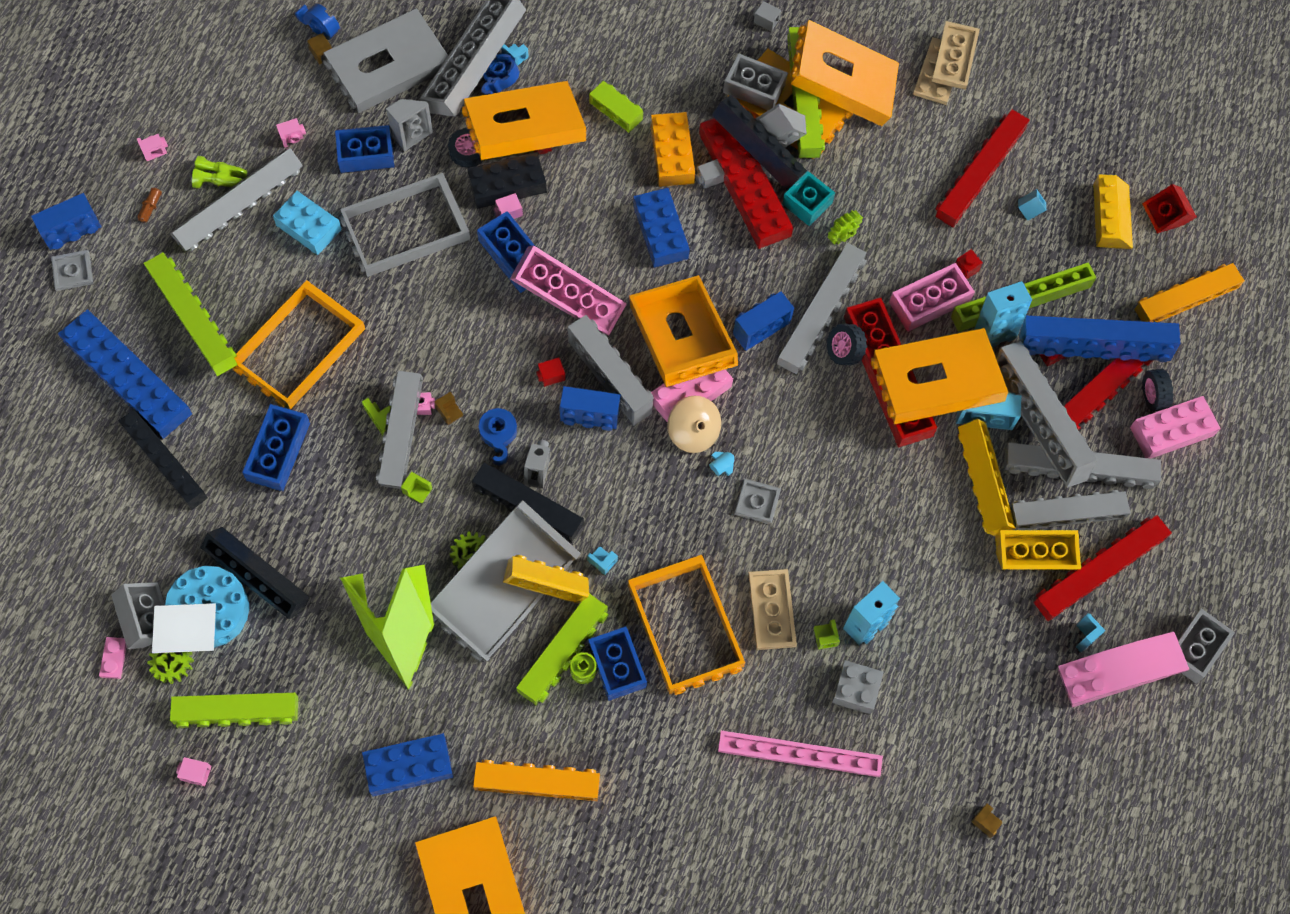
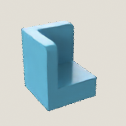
[501,44,528,66]
[1018,189,1047,220]
[587,547,618,575]

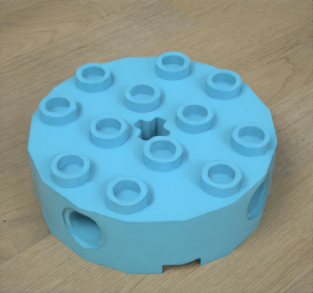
[165,566,250,648]

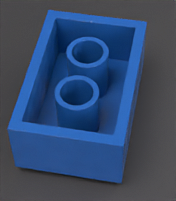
[335,125,395,173]
[31,193,101,250]
[733,291,794,351]
[560,386,621,431]
[588,626,647,701]

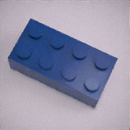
[633,188,690,268]
[477,211,536,293]
[242,404,310,492]
[362,733,454,797]

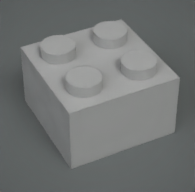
[832,660,884,715]

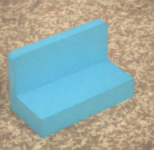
[1076,613,1105,652]

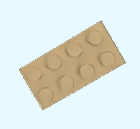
[932,21,980,90]
[913,37,952,105]
[748,569,797,650]

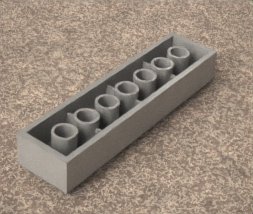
[420,0,526,117]
[996,341,1097,488]

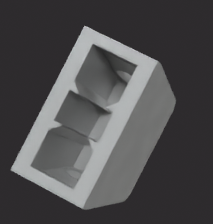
[524,440,550,489]

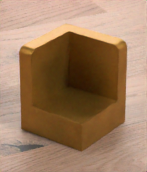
[307,33,332,65]
[434,392,463,425]
[971,803,1002,838]

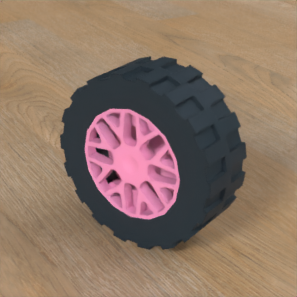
[448,128,485,168]
[826,324,867,365]
[1142,368,1173,411]

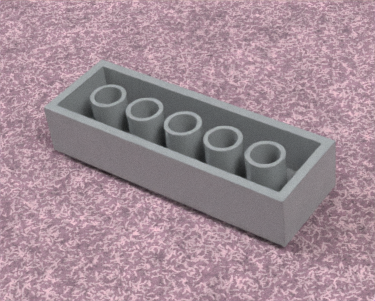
[568,315,654,426]

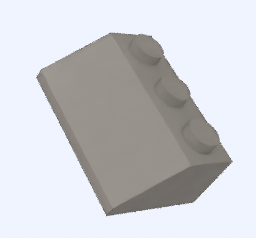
[386,99,433,151]
[756,104,806,148]
[111,582,165,649]

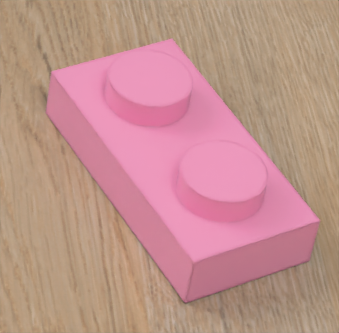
[99,637,127,679]

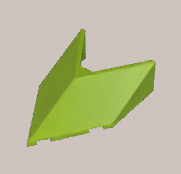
[340,564,434,689]

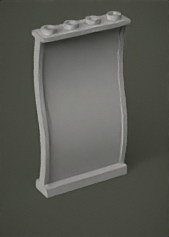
[431,501,581,662]

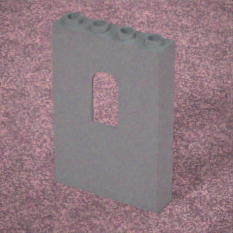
[323,8,448,113]
[339,173,470,277]

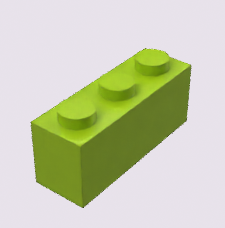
[589,81,643,133]

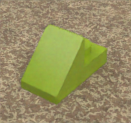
[362,398,392,436]

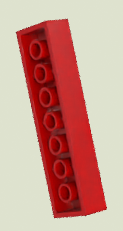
[699,118,793,249]
[843,298,937,448]

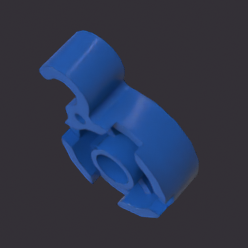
[295,3,340,40]
[481,54,520,95]
[478,408,517,466]

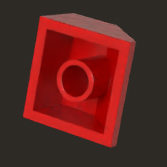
[1142,184,1197,234]

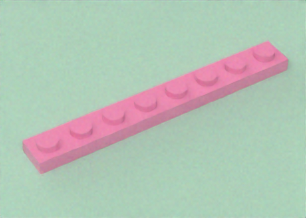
[718,730,883,777]

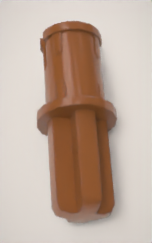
[137,187,162,223]

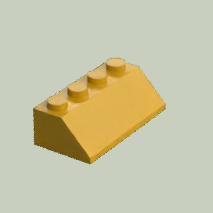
[1093,174,1133,249]
[995,530,1081,570]
[503,555,589,604]

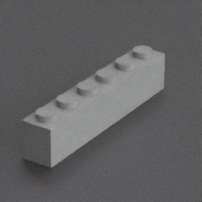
[376,371,423,489]
[1010,490,1131,530]

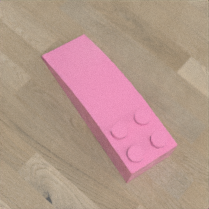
[510,246,626,336]
[1058,632,1189,707]

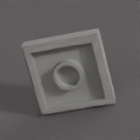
[51,250,93,291]
[734,478,781,525]

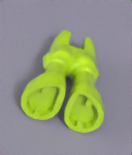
[192,156,247,188]

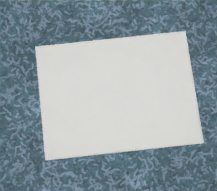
[152,603,216,653]

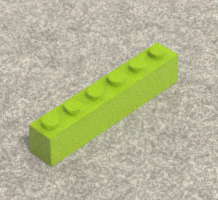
[516,593,609,706]
[170,692,298,728]

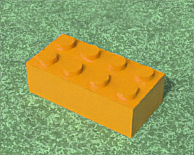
[651,112,695,187]

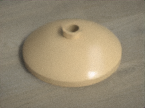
[667,396,721,453]

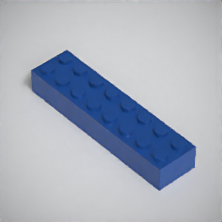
[58,309,192,439]
[1019,315,1181,362]

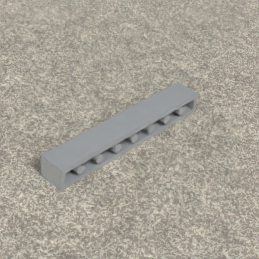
[169,148,303,252]
[777,243,867,374]
[1004,443,1161,489]

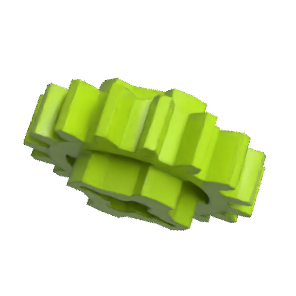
[827,210,863,245]
[450,531,486,571]
[147,652,194,684]

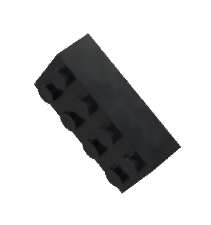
[467,152,547,209]

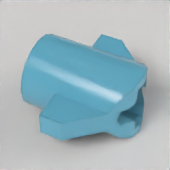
[709,452,734,476]

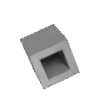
[753,1,781,32]
[695,159,725,189]

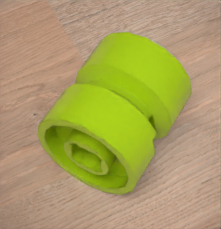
[570,652,596,684]

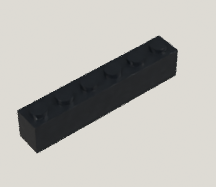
[711,95,807,191]
[118,409,208,510]
[472,463,584,543]
[200,527,310,619]

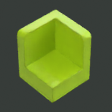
[401,471,433,503]
[814,619,840,650]

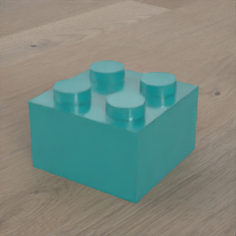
[782,171,835,226]

